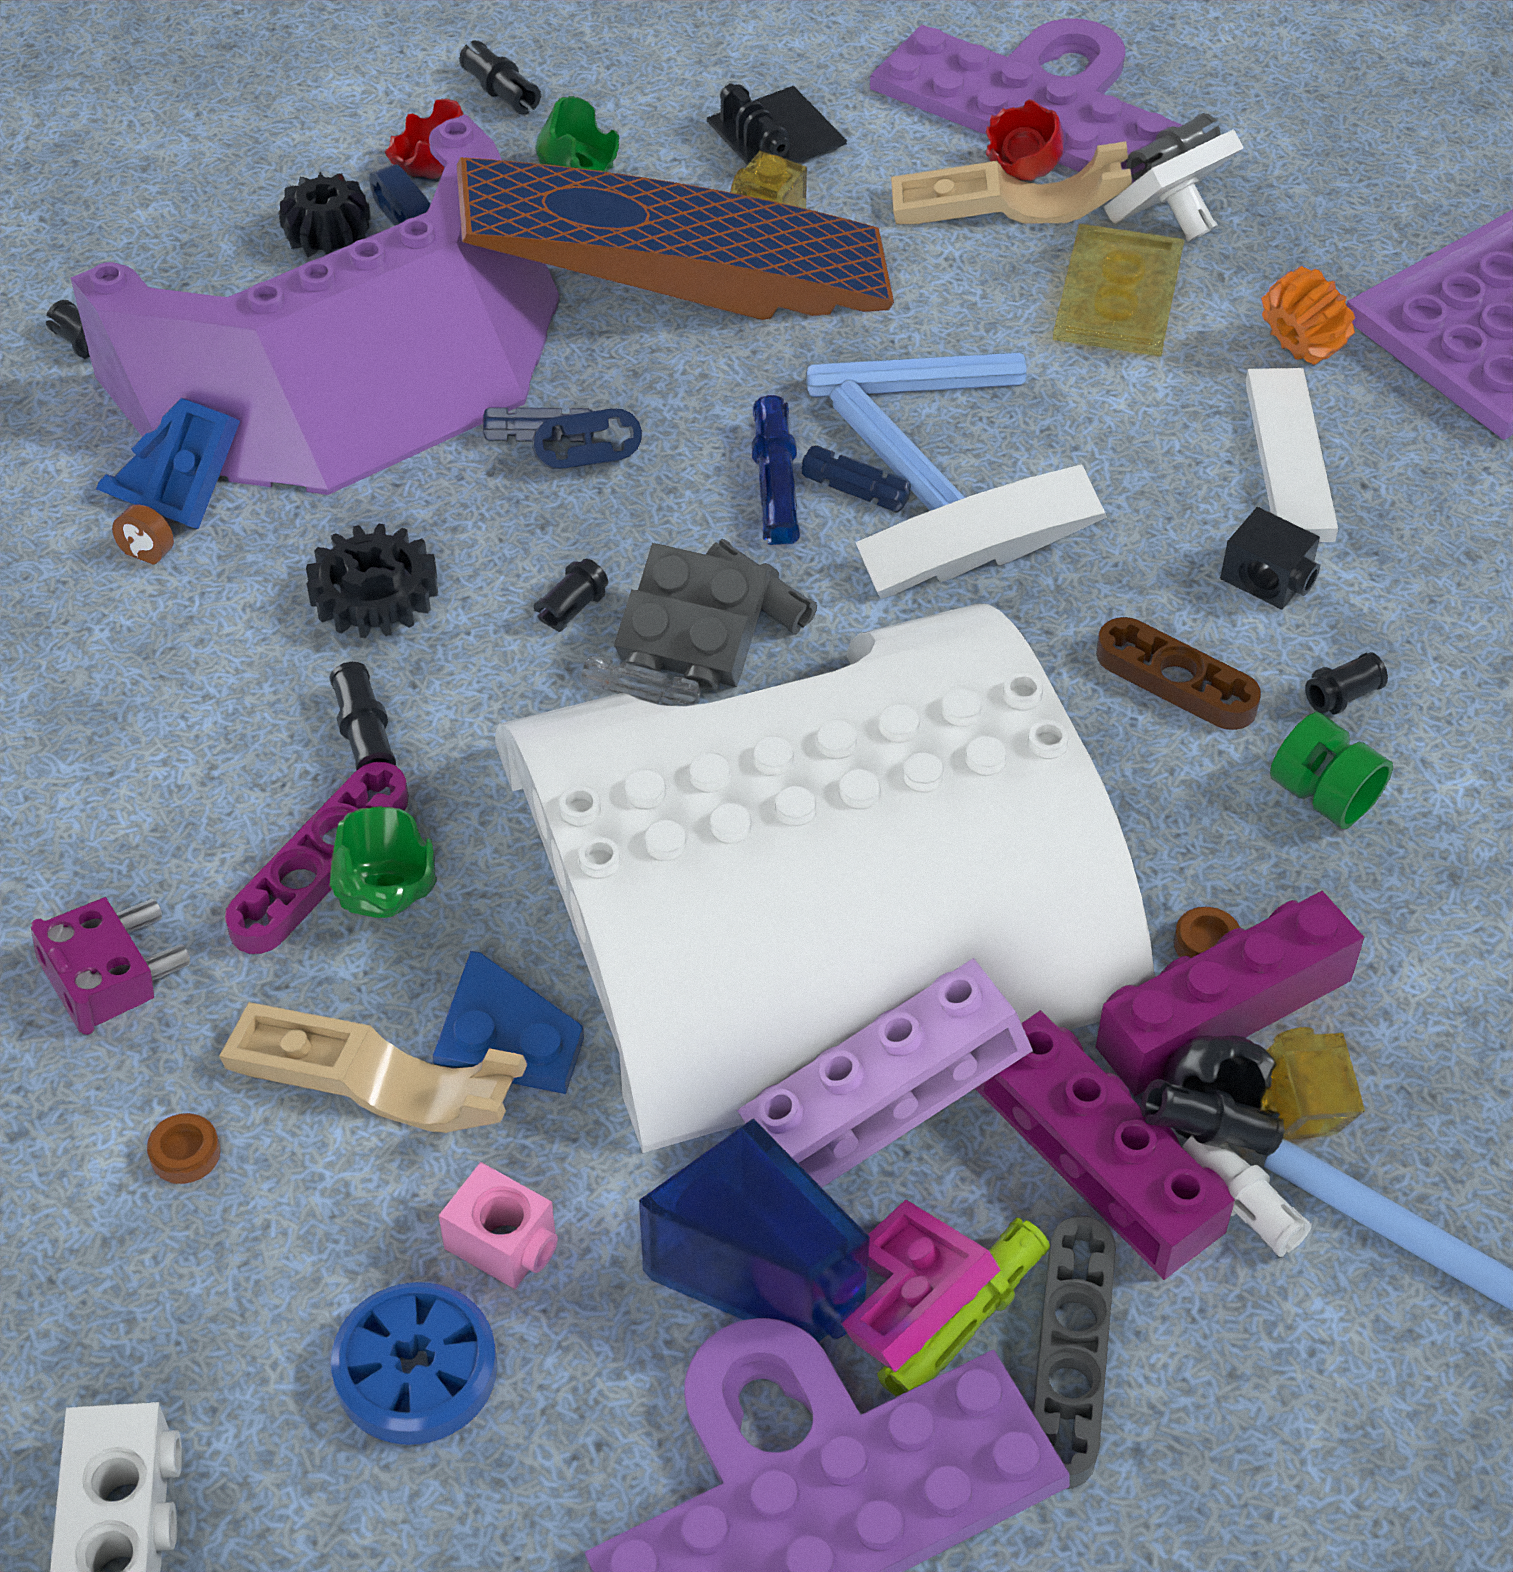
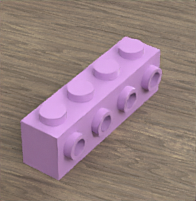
[737,958,1033,1204]

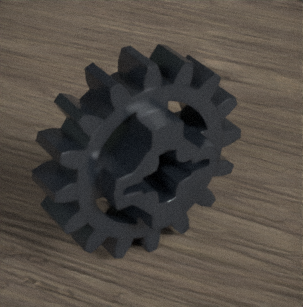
[306,524,438,638]

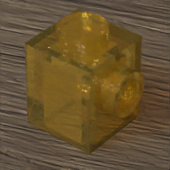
[731,151,807,209]
[1262,1027,1365,1140]

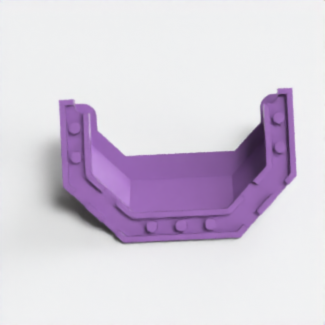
[71,114,560,495]

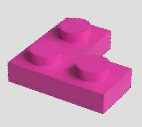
[841,1199,1001,1372]

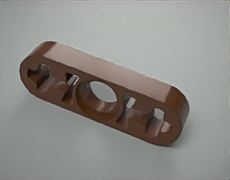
[1096,617,1261,730]

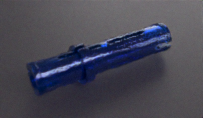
[751,395,800,545]

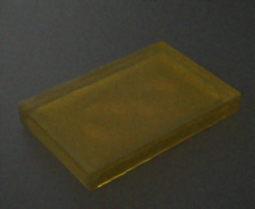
[1053,224,1184,357]

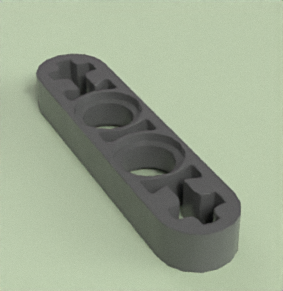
[1032,1216,1116,1489]

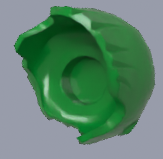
[535,96,619,172]
[329,806,437,918]

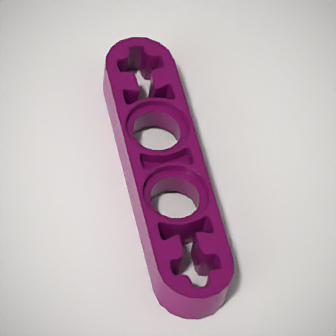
[225,762,409,954]

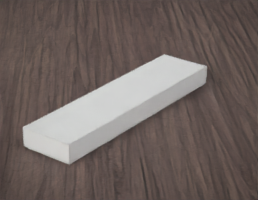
[1245,368,1338,542]

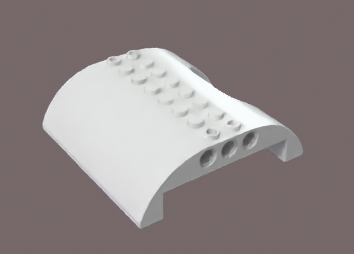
[495,604,1155,1153]

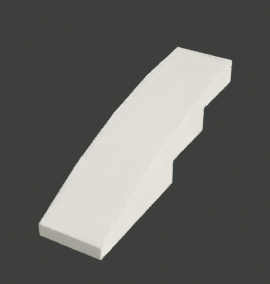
[856,464,1107,599]

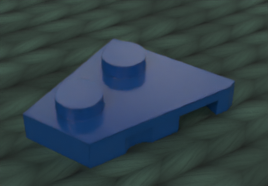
[433,951,584,1094]

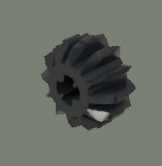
[278,172,371,258]

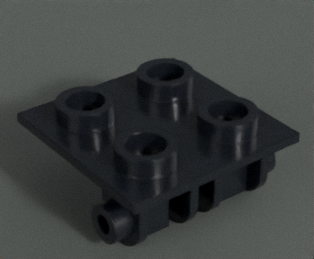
[707,84,847,177]

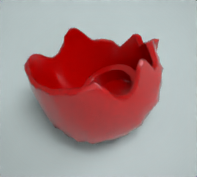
[385,98,464,179]
[986,99,1064,181]

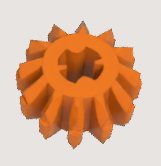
[1261,266,1355,365]

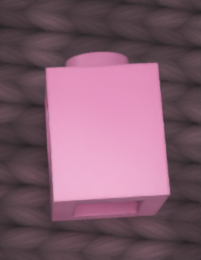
[438,1162,558,1289]

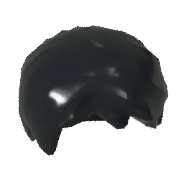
[1163,1035,1277,1139]

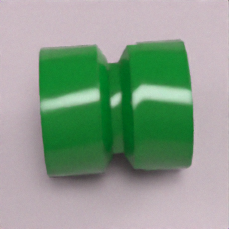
[1270,712,1393,829]

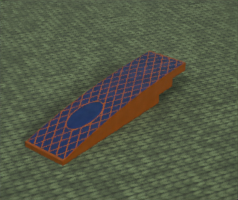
[456,157,894,320]

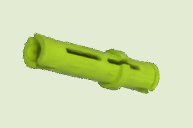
[877,1217,1050,1397]

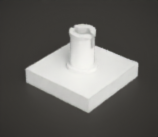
[1104,129,1244,242]

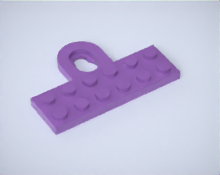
[870,18,1183,184]
[584,1318,1070,1572]

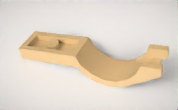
[891,141,1132,224]
[219,1002,527,1133]

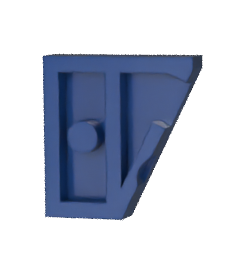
[96,398,240,529]

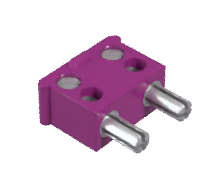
[30,897,190,1035]

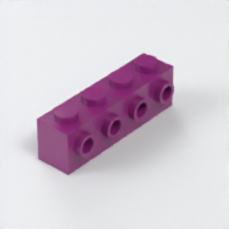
[1095,890,1365,1097]
[975,1010,1235,1280]

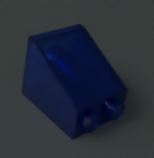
[639,1118,870,1342]

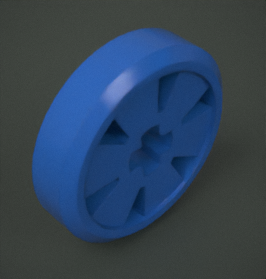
[331,1282,497,1445]

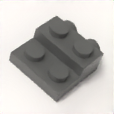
[614,542,770,690]

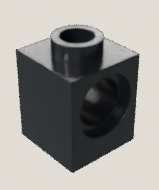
[1220,506,1320,610]

